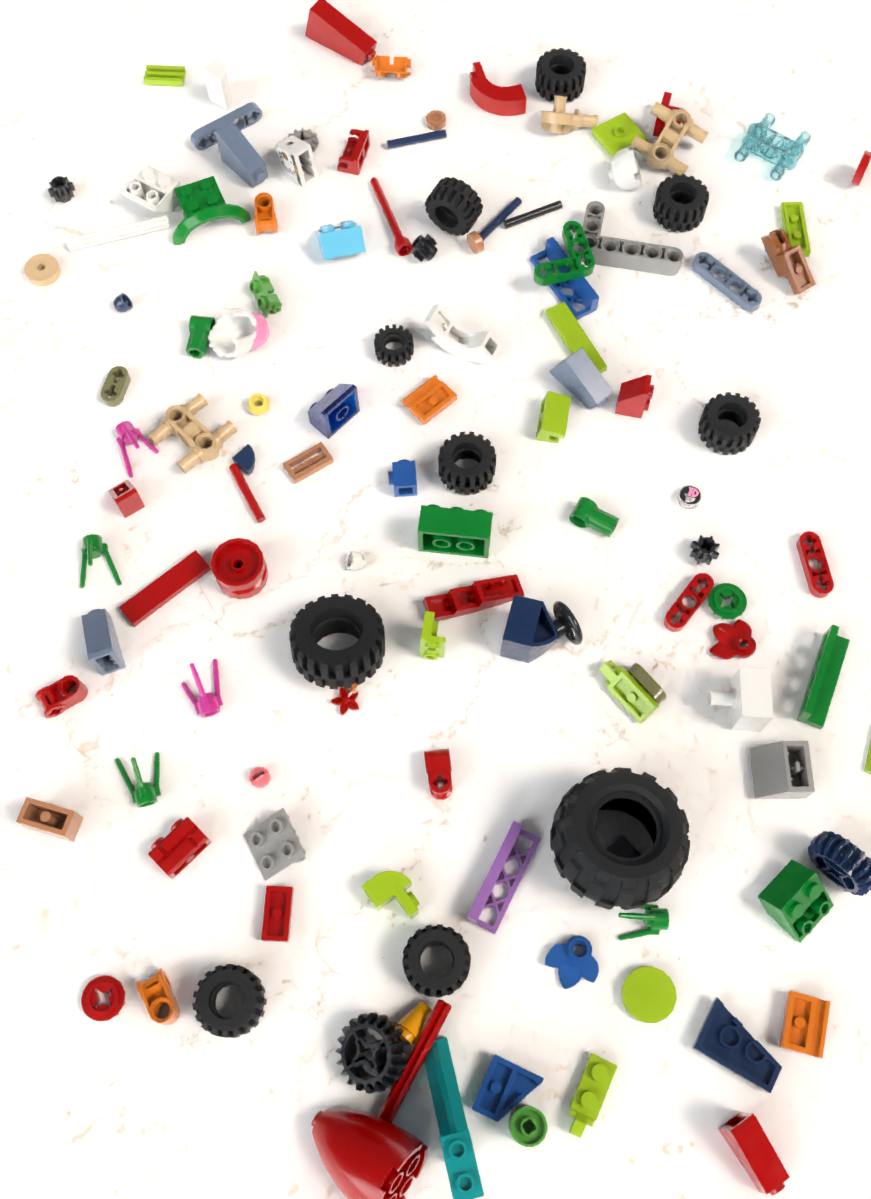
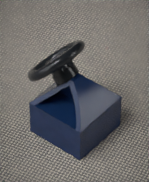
[500,594,583,663]

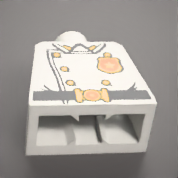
[275,135,319,187]

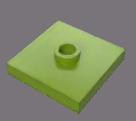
[591,112,648,158]

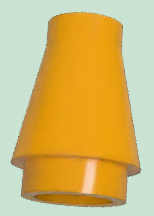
[395,1001,432,1046]

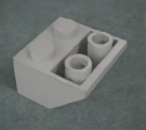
[749,741,815,799]

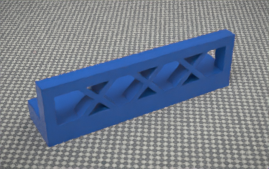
[530,237,599,320]

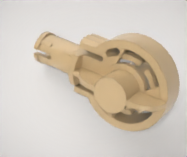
[540,95,598,134]

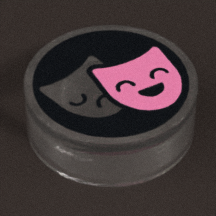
[677,485,702,509]

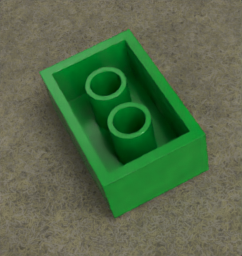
[418,504,493,558]

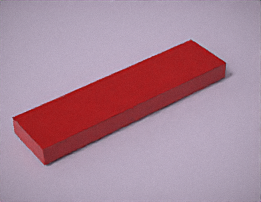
[119,550,211,627]

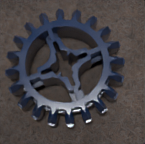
[807,831,871,896]

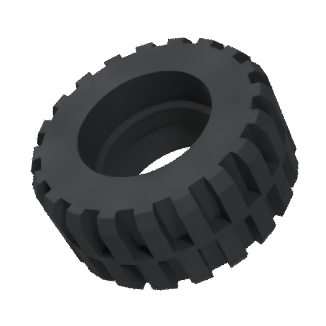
[289,594,385,690]

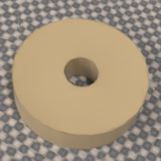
[24,254,61,286]

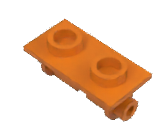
[371,55,412,78]

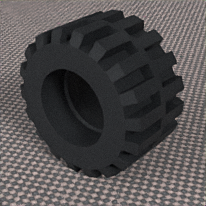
[535,48,586,103]
[653,174,709,233]
[425,177,483,236]
[698,392,761,455]
[438,431,496,495]
[402,924,471,998]
[192,964,267,1038]

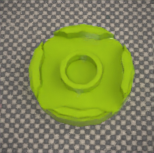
[621,966,677,1023]

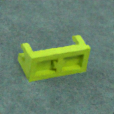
[535,391,571,443]

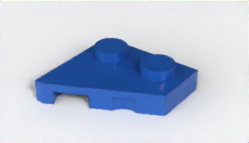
[472,1054,544,1122]

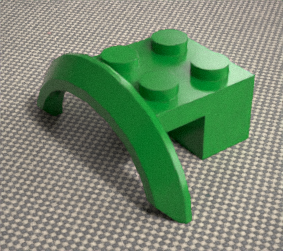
[172,176,251,245]

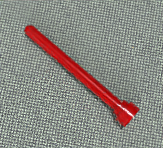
[370,177,413,256]

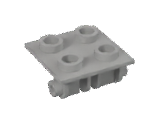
[244,808,306,881]

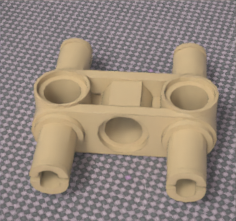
[630,101,709,176]
[147,393,237,474]

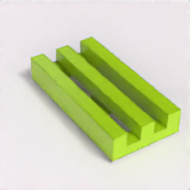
[143,65,186,86]

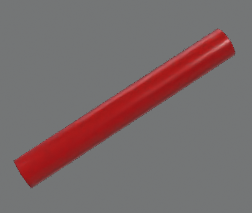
[229,463,266,523]

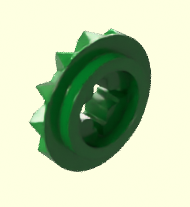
[708,583,747,620]

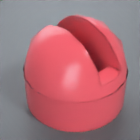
[249,766,270,788]

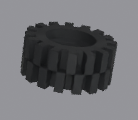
[374,324,414,367]

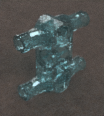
[734,113,811,181]

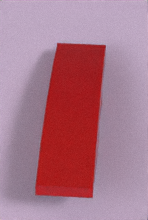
[422,574,525,621]

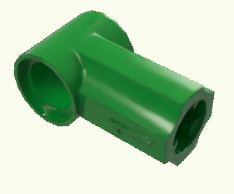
[186,315,216,359]
[569,497,620,538]

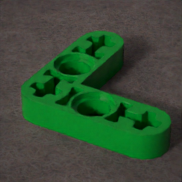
[533,221,595,286]

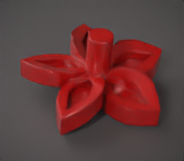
[330,687,359,716]

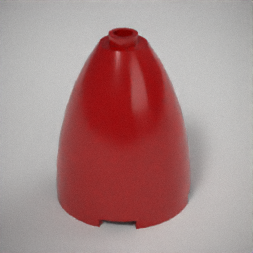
[311,1108,428,1199]

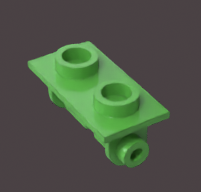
[249,271,282,318]

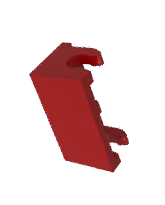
[337,129,370,176]

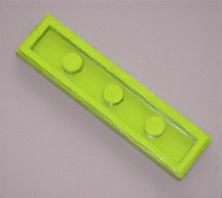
[545,302,607,373]

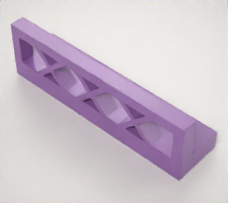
[467,821,541,934]

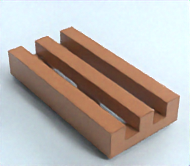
[283,442,334,484]

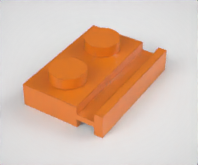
[402,375,457,425]
[779,990,830,1059]

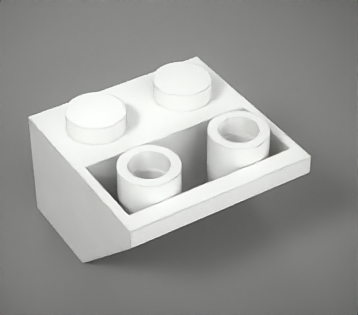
[122,164,181,212]

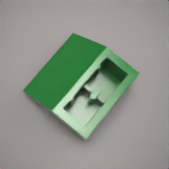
[757,859,834,943]

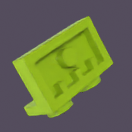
[419,611,446,660]

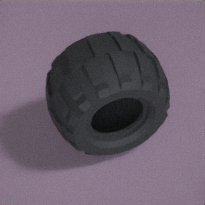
[550,767,690,910]

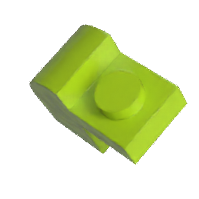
[361,871,420,920]

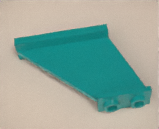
[424,1037,484,1199]

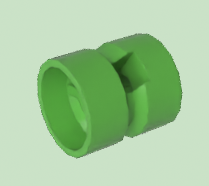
[508,1106,548,1147]

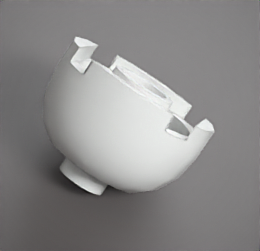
[608,145,642,190]

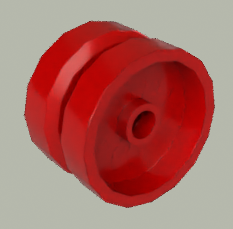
[211,538,268,599]

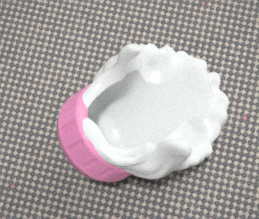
[208,307,270,358]

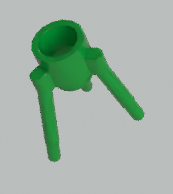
[80,534,122,589]
[115,752,161,808]
[618,904,669,941]

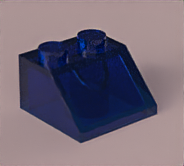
[307,383,360,439]

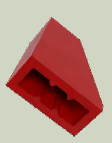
[718,1112,790,1196]

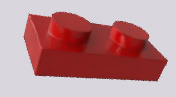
[261,886,294,943]

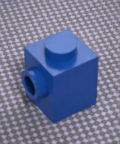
[388,459,417,497]

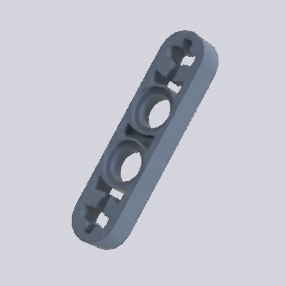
[190,102,262,150]
[692,252,762,312]

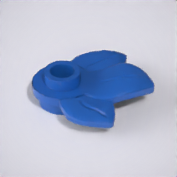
[545,935,599,989]

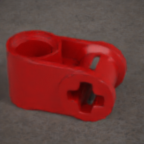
[35,675,88,718]
[424,748,453,800]

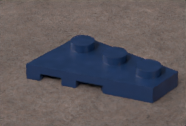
[692,997,782,1093]

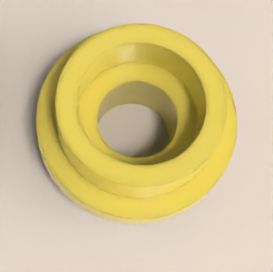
[247,393,270,415]

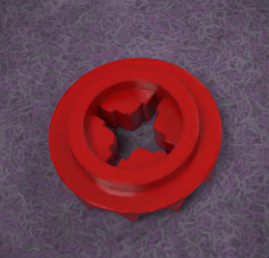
[81,976,126,1021]

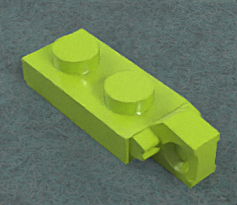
[599,660,660,723]
[568,1053,617,1138]

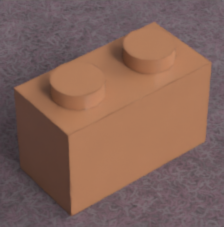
[16,797,84,842]

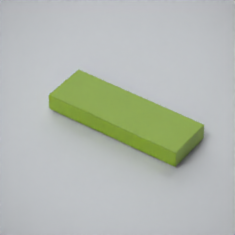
[780,202,811,257]

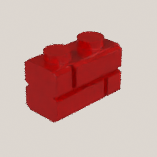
[148,816,212,879]

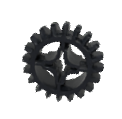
[335,1012,410,1094]

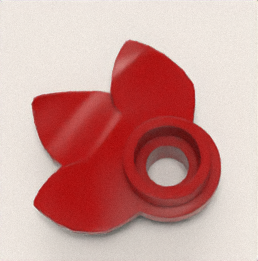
[709,619,756,660]

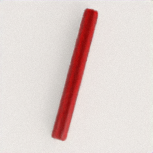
[377,999,451,1122]

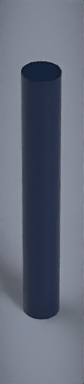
[387,129,447,149]
[479,197,522,241]

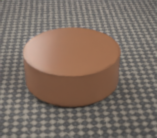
[426,110,446,131]
[467,231,484,254]

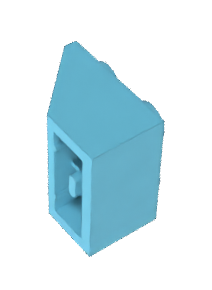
[316,220,366,260]

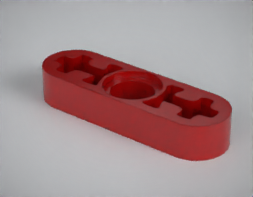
[796,531,834,598]
[664,573,714,632]

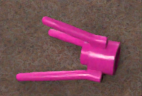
[115,421,159,478]
[181,659,223,718]

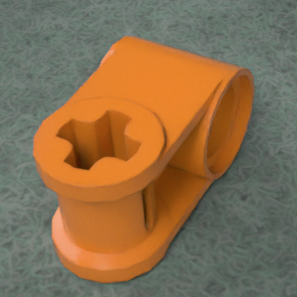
[254,192,278,235]
[136,968,180,1026]

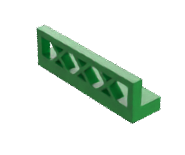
[797,624,850,730]

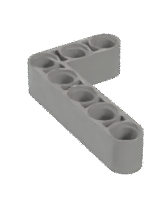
[578,201,684,276]

